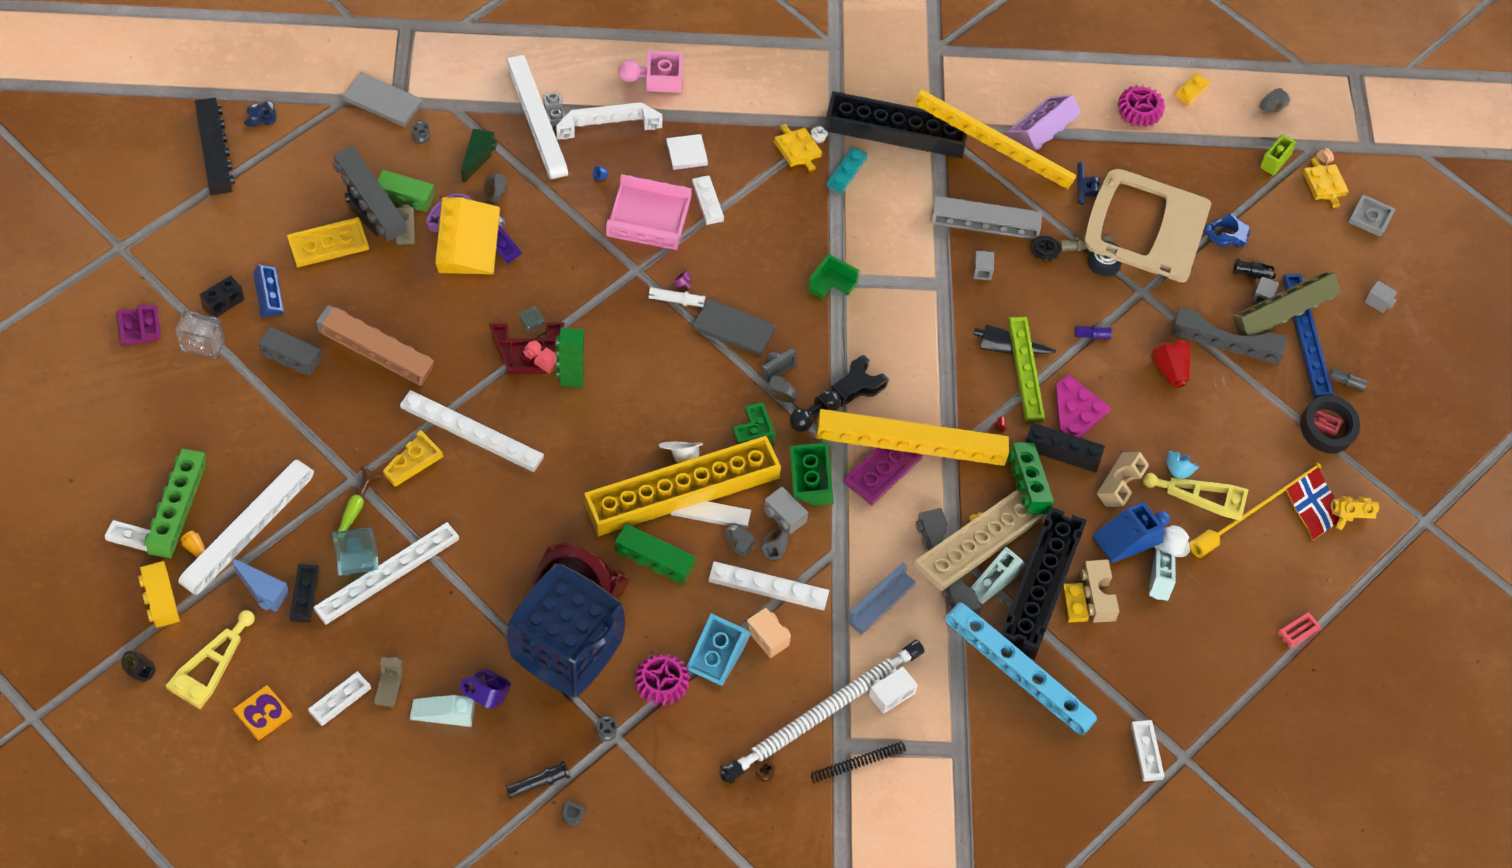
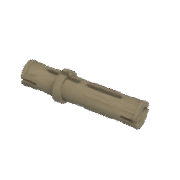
[1059,235,1114,252]

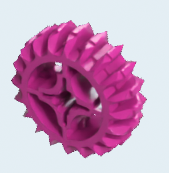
[1118,84,1165,127]
[634,652,690,707]

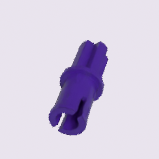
[1074,325,1112,340]

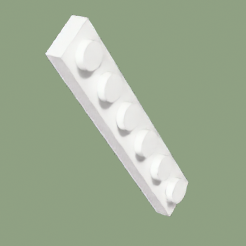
[709,561,829,611]

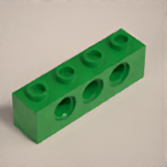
[1007,443,1054,514]

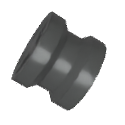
[411,120,430,143]
[596,716,617,742]

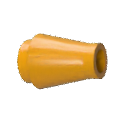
[181,530,206,558]

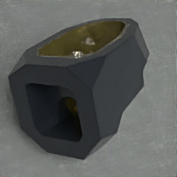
[121,651,156,682]

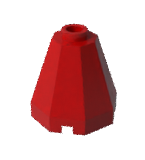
[1150,340,1191,388]

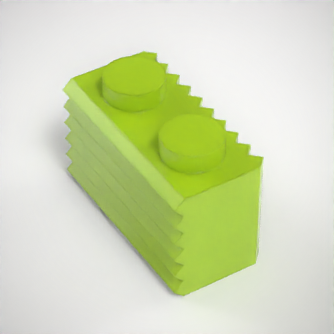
[1260,134,1296,175]

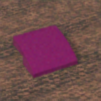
[116,305,161,345]

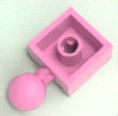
[618,51,683,93]

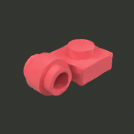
[523,340,557,374]

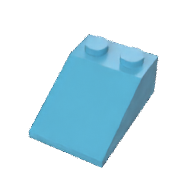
[687,614,752,686]

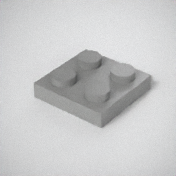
[1348,194,1396,237]

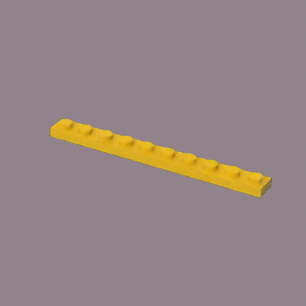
[913,89,1077,189]

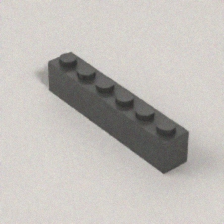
[333,146,407,241]

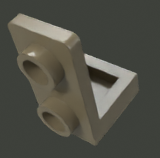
[396,205,415,245]
[374,656,404,707]

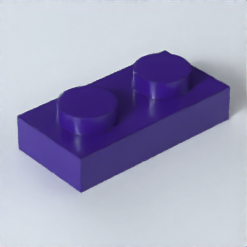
[496,226,522,264]

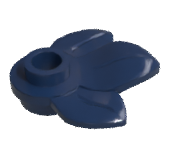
[244,101,277,126]

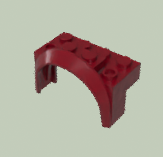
[531,542,630,598]

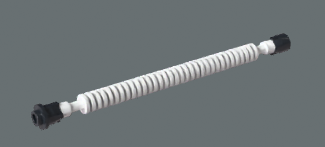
[719,640,925,784]

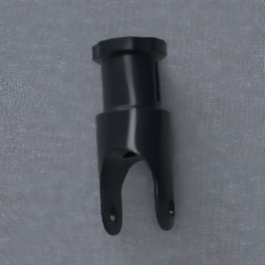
[1233,259,1276,280]

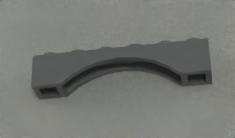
[1171,307,1287,365]
[916,508,982,616]

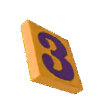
[233,685,293,741]

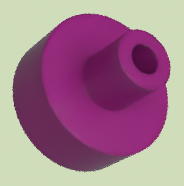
[673,270,692,290]

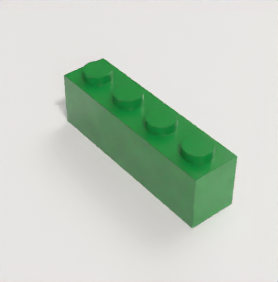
[556,328,584,388]
[615,523,696,585]

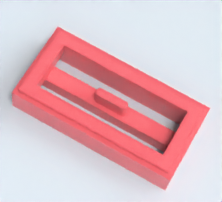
[1314,410,1343,438]
[1277,612,1321,649]

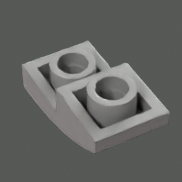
[543,93,565,127]

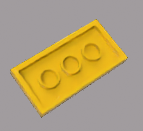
[287,217,369,268]

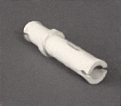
[649,287,706,308]

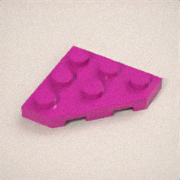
[1055,374,1111,438]

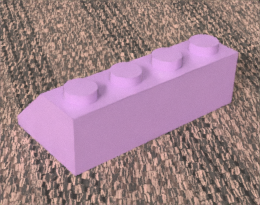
[1005,94,1081,151]

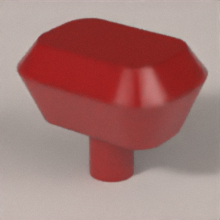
[993,416,1007,431]

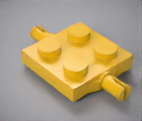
[774,124,822,172]
[1302,157,1349,208]

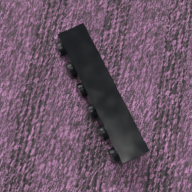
[194,97,235,195]

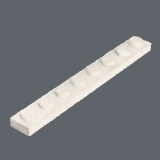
[400,390,544,472]
[314,522,459,625]

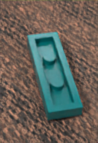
[827,147,868,194]

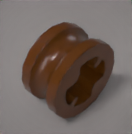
[756,760,775,782]

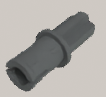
[1329,368,1367,391]

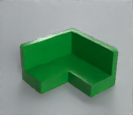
[808,254,860,299]
[732,402,775,446]

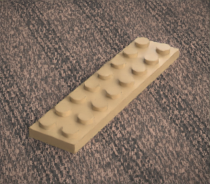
[914,490,1047,591]

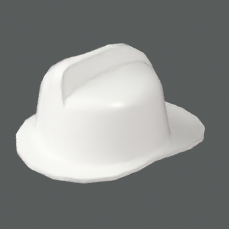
[659,441,703,463]
[1154,525,1190,557]

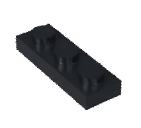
[289,564,319,623]

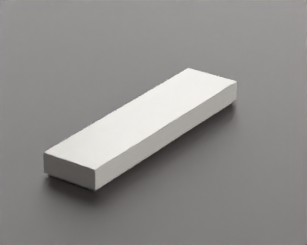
[671,501,751,529]

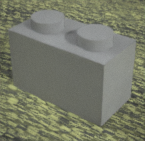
[764,487,808,535]

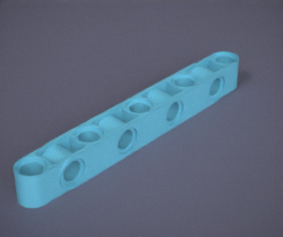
[945,603,1097,735]

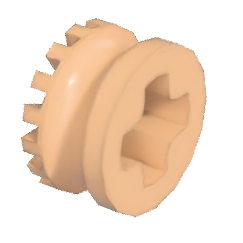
[1316,148,1334,166]

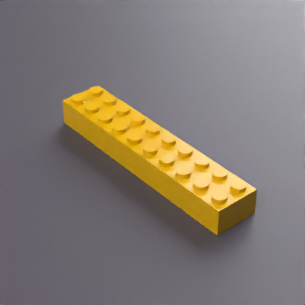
[584,436,781,537]

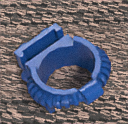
[1204,214,1250,248]

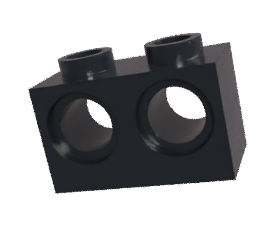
[199,275,244,319]

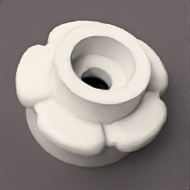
[811,126,828,143]

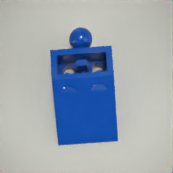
[1092,502,1170,564]

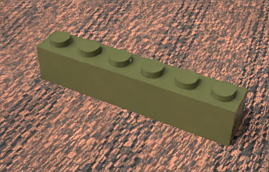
[1233,271,1341,336]

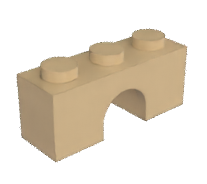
[1097,452,1149,507]
[1080,560,1119,623]

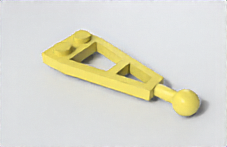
[1143,473,1249,521]
[166,610,255,709]

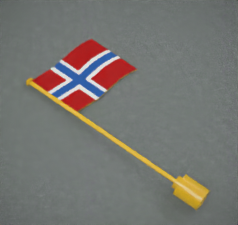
[1189,463,1340,558]

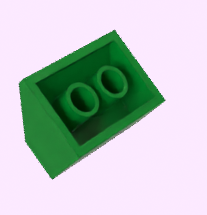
[790,442,834,506]

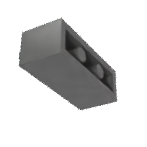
[259,327,322,376]

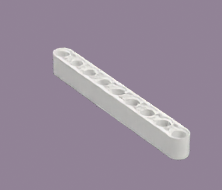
[506,54,568,180]
[178,460,314,595]

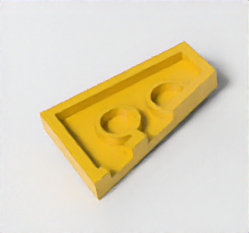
[383,430,443,487]

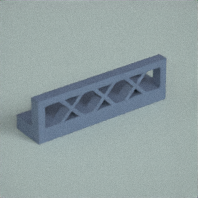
[847,562,916,635]

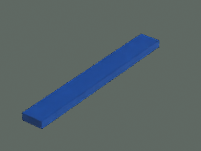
[1282,274,1334,399]

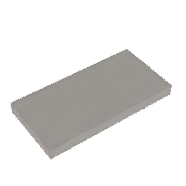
[343,73,423,127]

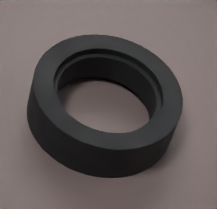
[1300,395,1360,453]

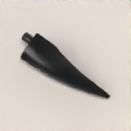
[973,325,1056,354]

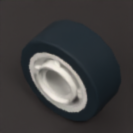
[1087,241,1122,276]

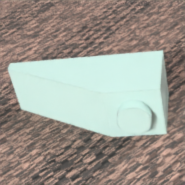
[971,547,1027,604]
[1149,548,1176,601]
[410,695,475,727]

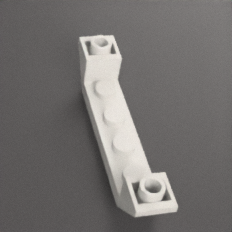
[556,102,662,140]

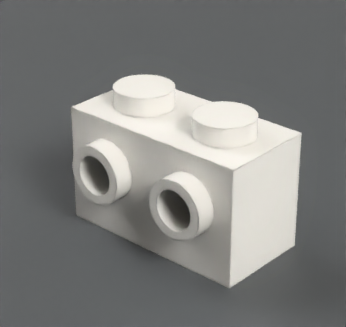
[869,667,918,714]

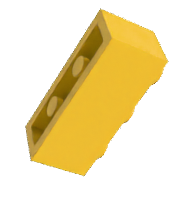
[138,561,180,628]

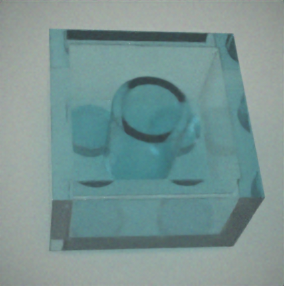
[332,527,379,575]

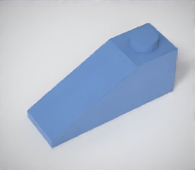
[233,559,289,612]

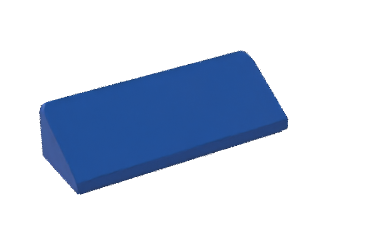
[253,265,284,317]

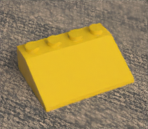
[436,197,500,275]

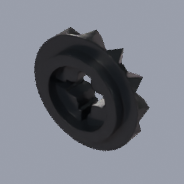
[1031,236,1060,261]

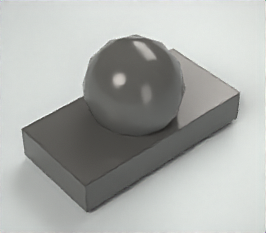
[763,348,797,382]

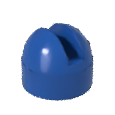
[593,166,608,180]

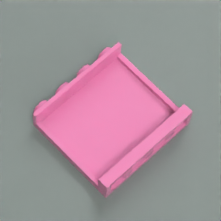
[606,174,692,250]

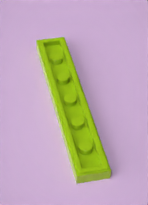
[1008,317,1045,422]

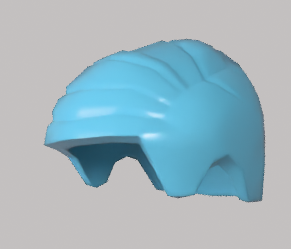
[1166,450,1199,479]

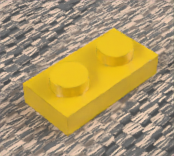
[1175,72,1210,105]
[1062,583,1089,622]

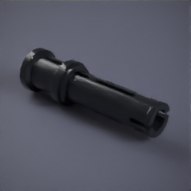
[506,761,570,799]

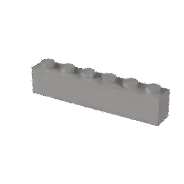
[931,196,1043,240]

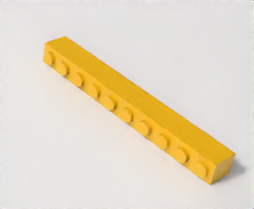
[816,409,1009,466]

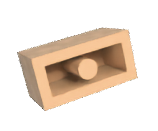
[746,608,791,658]

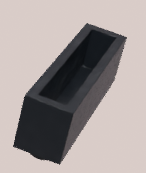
[1025,423,1105,473]

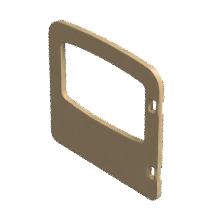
[1084,169,1211,283]

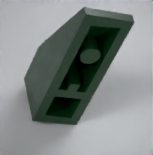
[461,129,497,182]

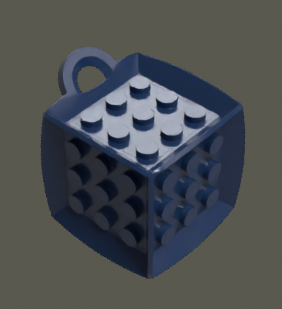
[507,564,625,698]

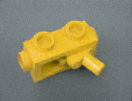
[1331,496,1379,530]

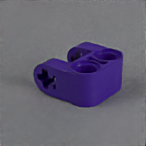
[460,669,511,709]

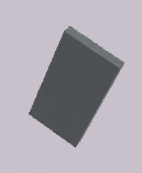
[693,298,776,356]

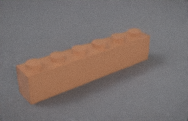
[321,307,434,386]

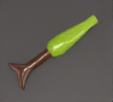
[336,466,383,537]

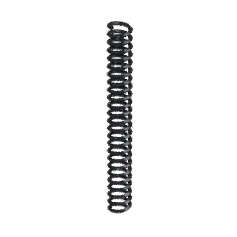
[811,741,906,784]

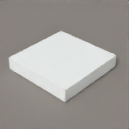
[666,134,708,170]

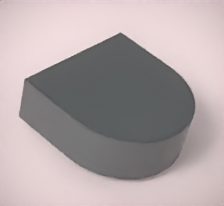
[562,800,587,826]

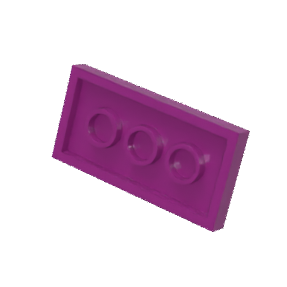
[843,448,923,506]

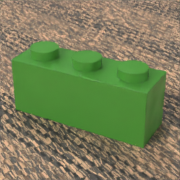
[377,170,435,212]

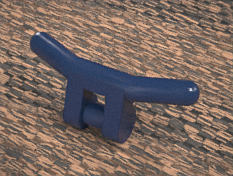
[1077,162,1100,205]

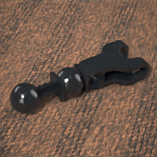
[789,355,889,432]

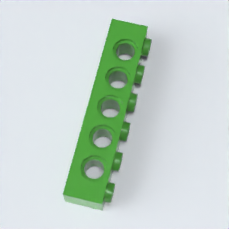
[144,448,206,559]

